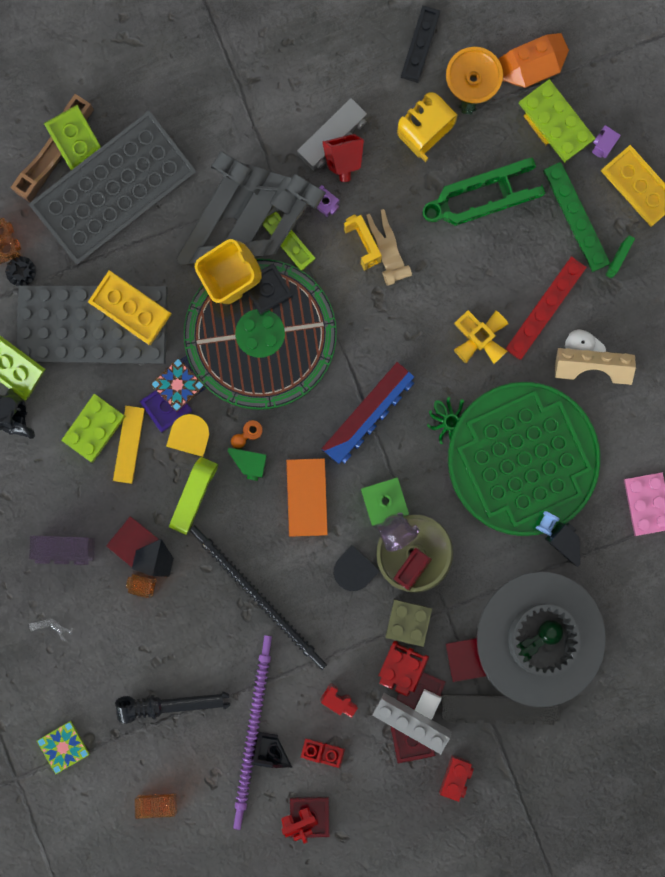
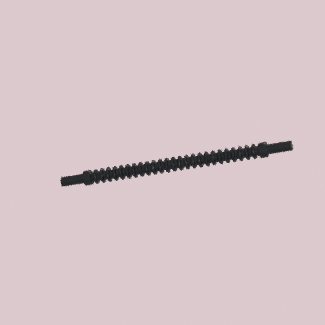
[189,525,327,670]

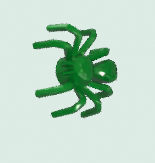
[427,397,464,444]

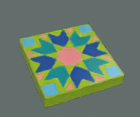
[37,721,90,775]

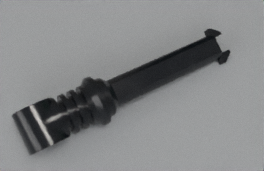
[115,692,230,724]

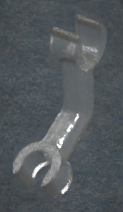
[29,619,73,641]

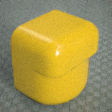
[195,239,262,304]

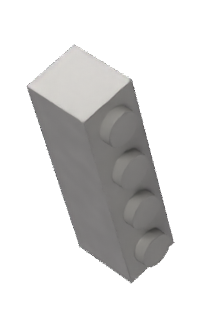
[297,98,367,171]
[372,693,452,754]

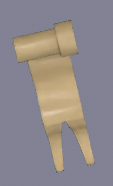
[366,209,412,286]

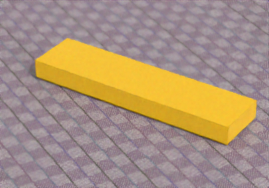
[113,406,145,484]

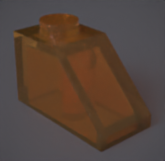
[126,574,157,598]

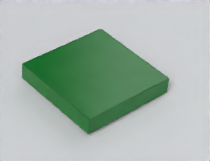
[606,235,635,279]

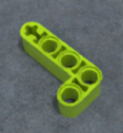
[169,457,219,535]

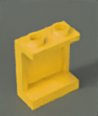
[344,215,382,271]

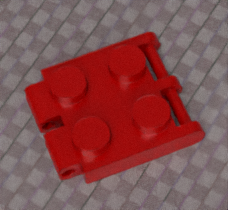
[378,641,429,697]

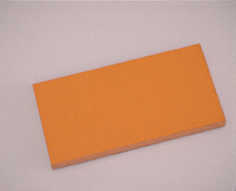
[286,458,328,537]

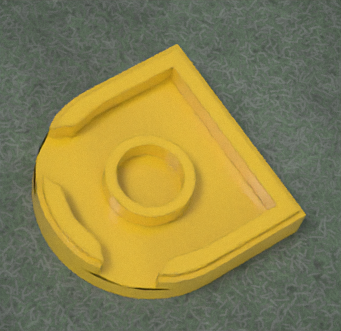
[166,414,209,457]

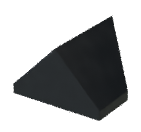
[132,539,174,577]
[253,732,292,768]

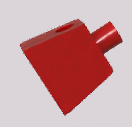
[322,134,364,182]

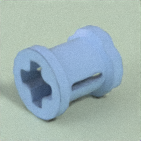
[536,511,559,536]

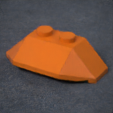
[498,33,569,88]

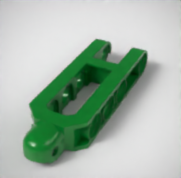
[422,158,546,226]

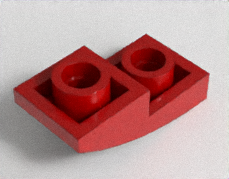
[300,738,345,768]

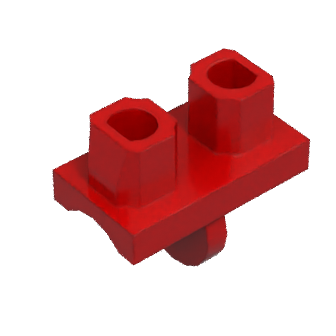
[281,808,318,844]

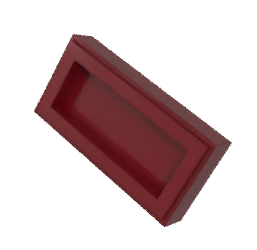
[393,547,432,591]

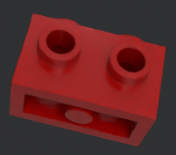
[439,755,474,802]

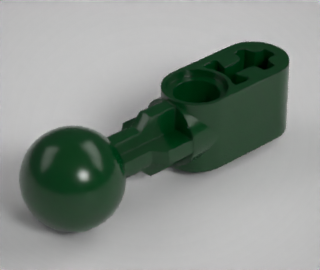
[516,620,563,661]

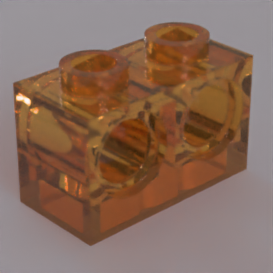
[0,218,22,264]
[135,793,177,819]

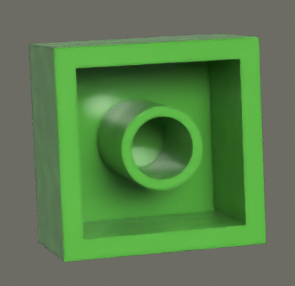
[361,477,409,526]

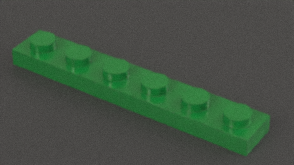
[543,162,610,273]

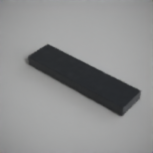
[401,5,440,83]

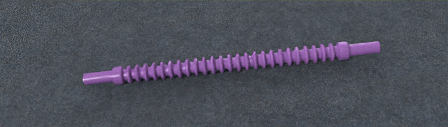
[233,635,272,830]

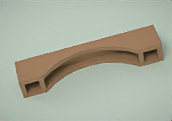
[11,94,94,202]

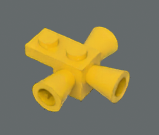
[454,310,508,364]

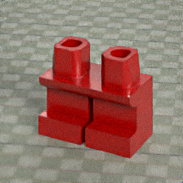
[320,683,358,718]

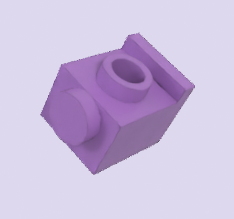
[592,125,621,158]
[317,185,340,217]

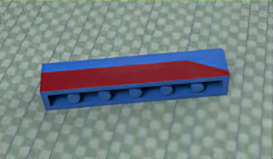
[321,362,414,464]

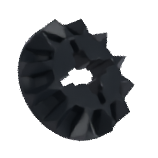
[5,256,36,286]

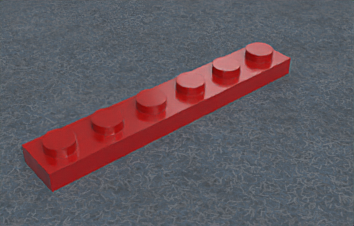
[505,256,587,360]

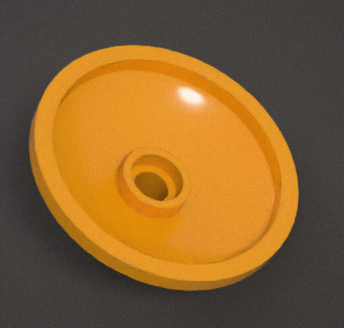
[446,47,503,104]

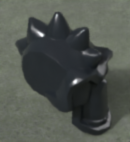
[0,389,35,439]

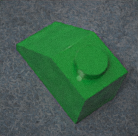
[228,448,267,481]

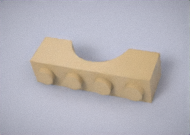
[555,348,636,385]

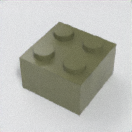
[385,599,432,647]

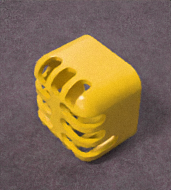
[397,92,458,162]

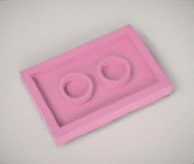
[624,472,665,536]

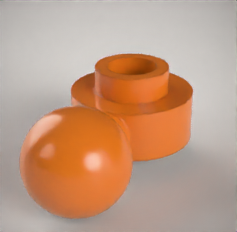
[231,420,262,449]

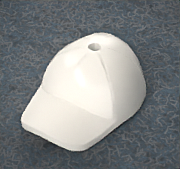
[565,329,606,352]

